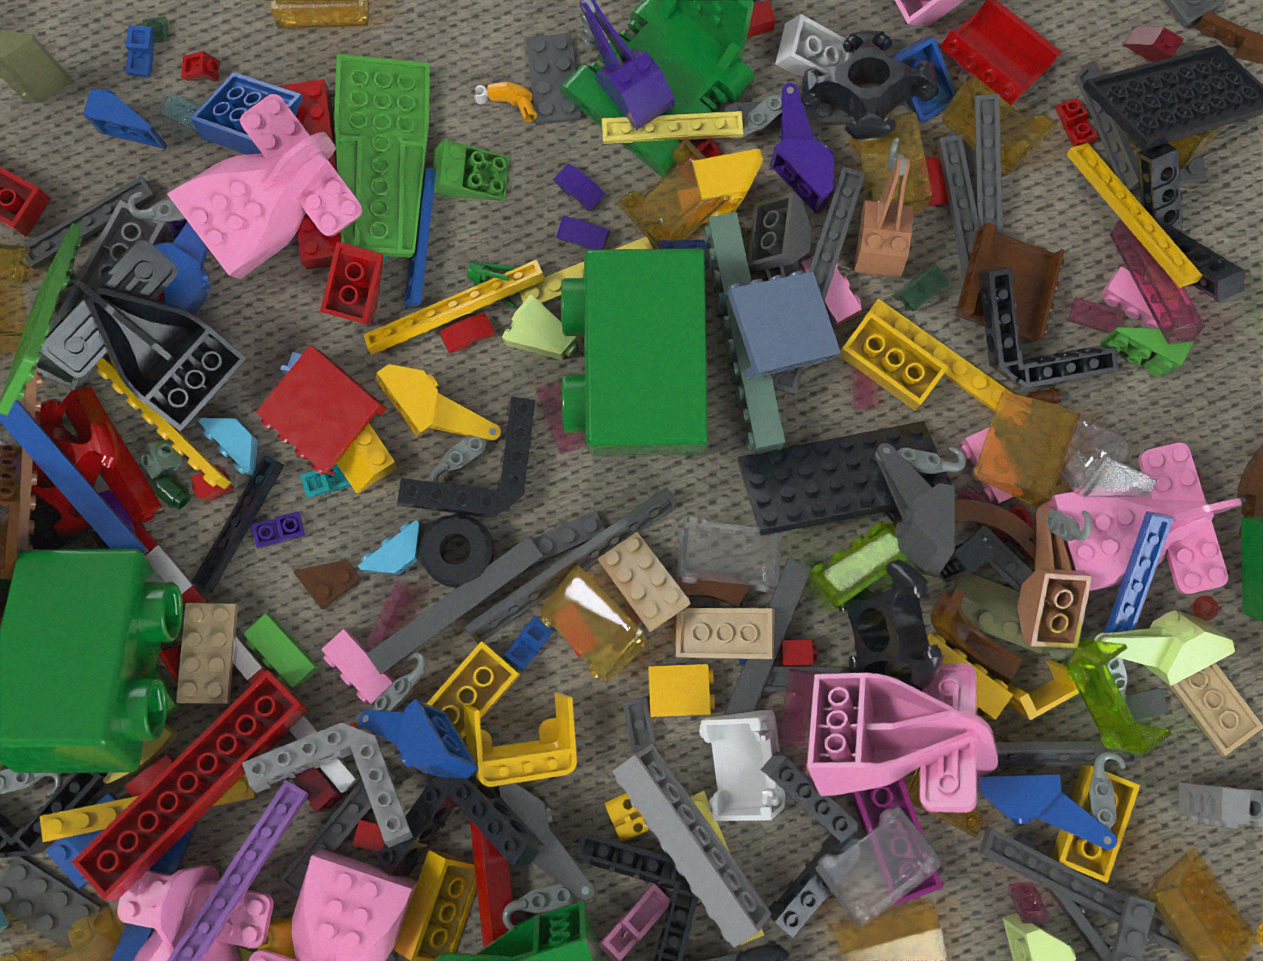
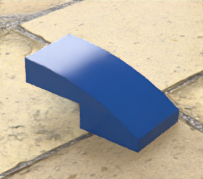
[125,25,154,78]
[503,616,554,672]

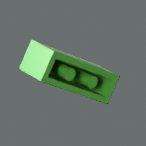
[244,613,320,688]

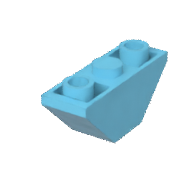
[198,418,258,476]
[358,520,423,575]

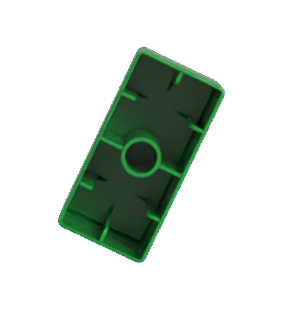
[561,248,707,456]
[0,549,183,773]

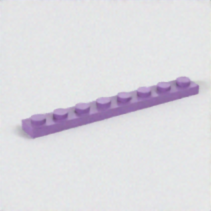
[167,780,309,961]

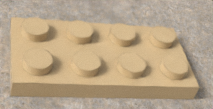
[597,532,691,632]
[176,603,238,704]
[676,608,775,659]
[1169,662,1263,756]

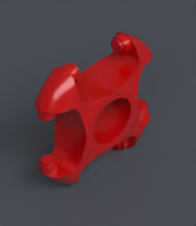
[31,399,121,538]

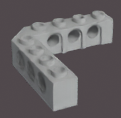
[242,723,413,848]
[1178,782,1263,828]

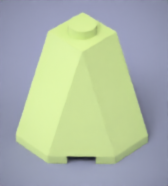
[502,295,577,360]

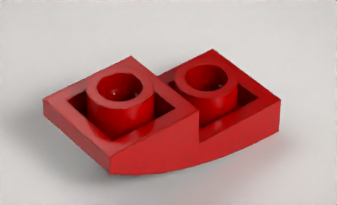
[1056,98,1098,147]
[914,157,948,207]
[439,313,495,353]
[125,753,175,797]

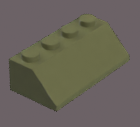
[0,30,72,102]
[951,574,1044,654]

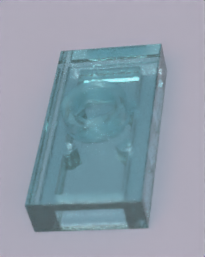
[159,93,200,133]

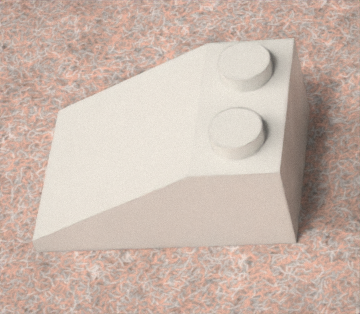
[775,14,853,76]

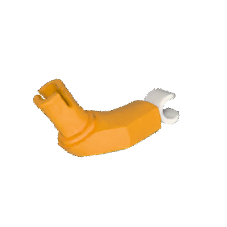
[474,82,537,123]

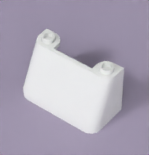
[700,710,785,821]

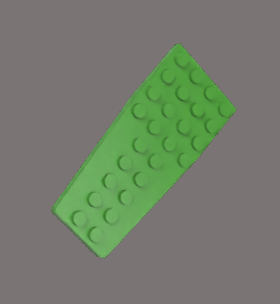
[334,54,430,258]
[0,223,83,416]

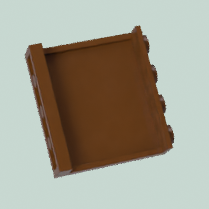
[955,222,1065,343]
[0,444,22,579]

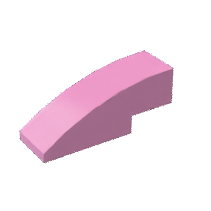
[598,884,670,961]

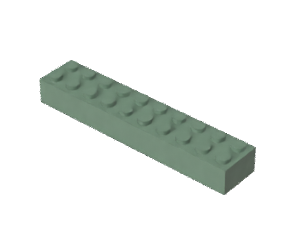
[703,212,785,455]

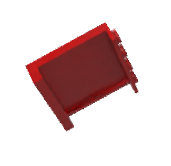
[940,0,1062,105]
[256,345,388,476]

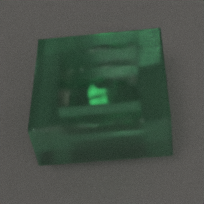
[143,17,170,43]

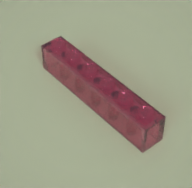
[1110,219,1205,344]

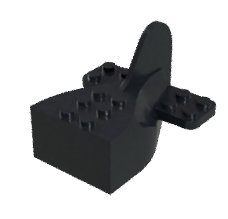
[42,239,247,432]

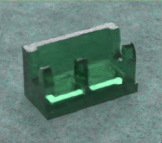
[892,263,949,311]

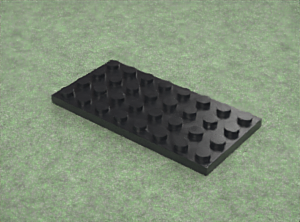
[1082,45,1263,150]
[738,421,953,536]

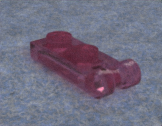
[368,582,410,648]

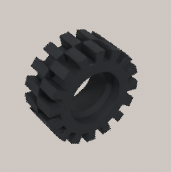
[29,507,66,549]

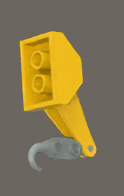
[375,364,501,483]

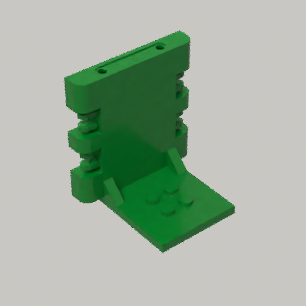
[560,0,755,179]

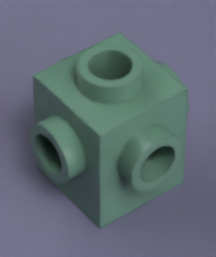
[139,439,182,479]

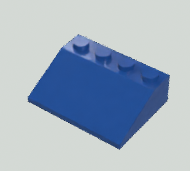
[190,72,303,155]

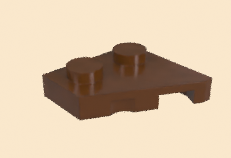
[293,560,362,609]

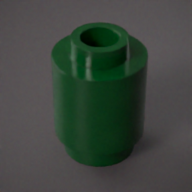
[154,475,191,510]

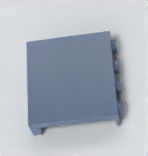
[720,270,841,380]

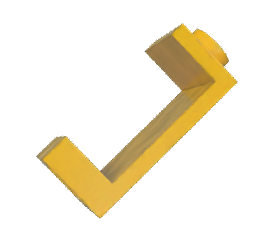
[1007,660,1082,720]
[648,664,715,717]

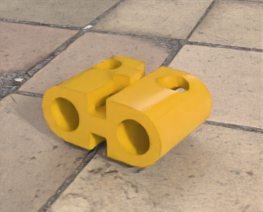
[604,793,649,843]

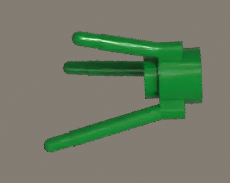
[467,261,516,308]

